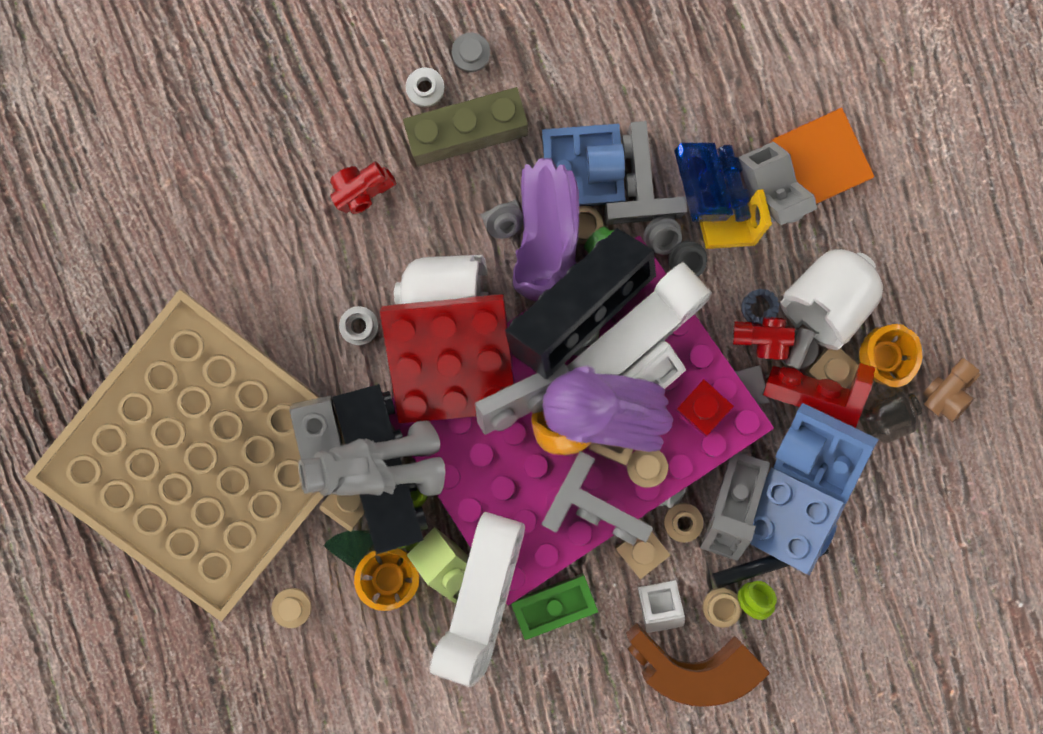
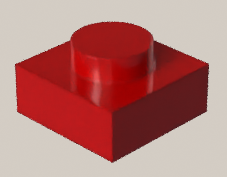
[676,379,734,437]

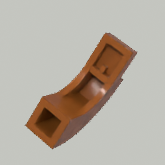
[626,623,770,707]

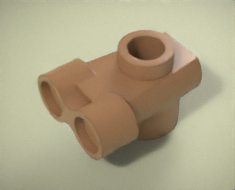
[923,358,981,423]

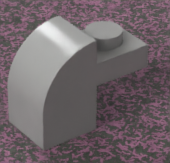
[738,142,817,225]

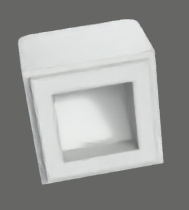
[638,580,685,633]

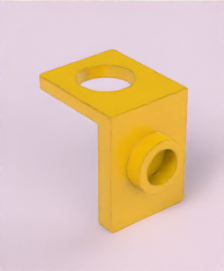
[698,189,772,249]

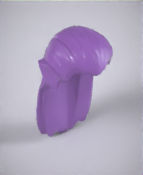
[512,158,579,301]
[542,366,674,452]

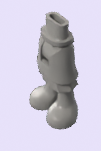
[298,421,445,496]

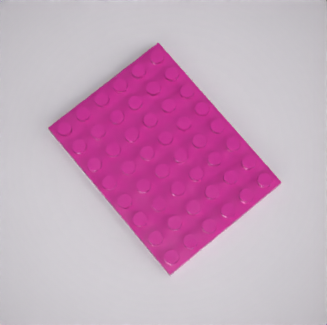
[389,235,774,606]

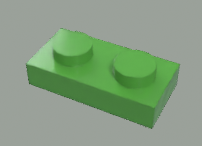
[511,573,598,640]

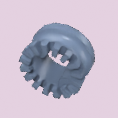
[741,289,780,324]

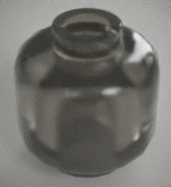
[859,387,922,444]

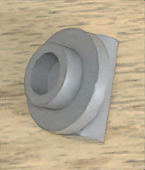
[480,199,523,239]
[781,328,818,370]

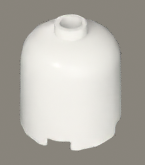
[780,249,883,350]
[394,255,489,305]

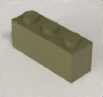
[403,87,528,167]

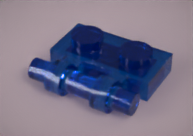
[674,143,751,222]

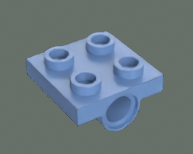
[542,124,625,206]
[773,403,879,504]
[750,467,846,575]

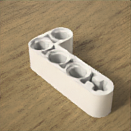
[567,262,712,375]
[430,512,525,687]

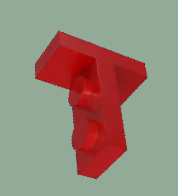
[763,363,875,428]

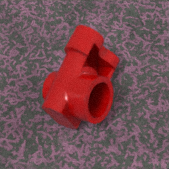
[330,161,397,214]
[733,317,795,360]

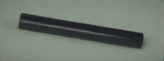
[712,549,829,588]

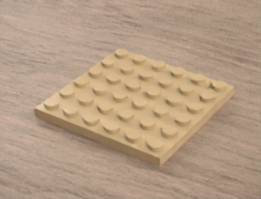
[24,289,345,622]

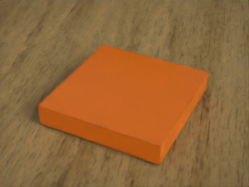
[769,107,875,204]

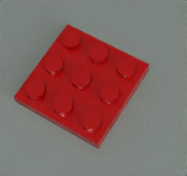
[380,294,515,423]

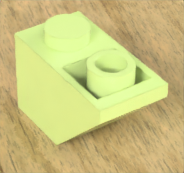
[407,527,469,604]

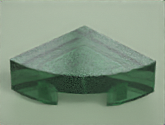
[323,530,373,569]

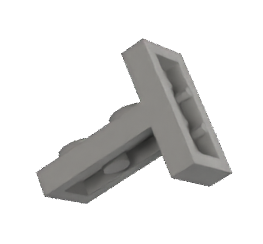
[604,121,687,225]
[475,363,569,435]
[541,451,653,545]
[700,452,770,561]

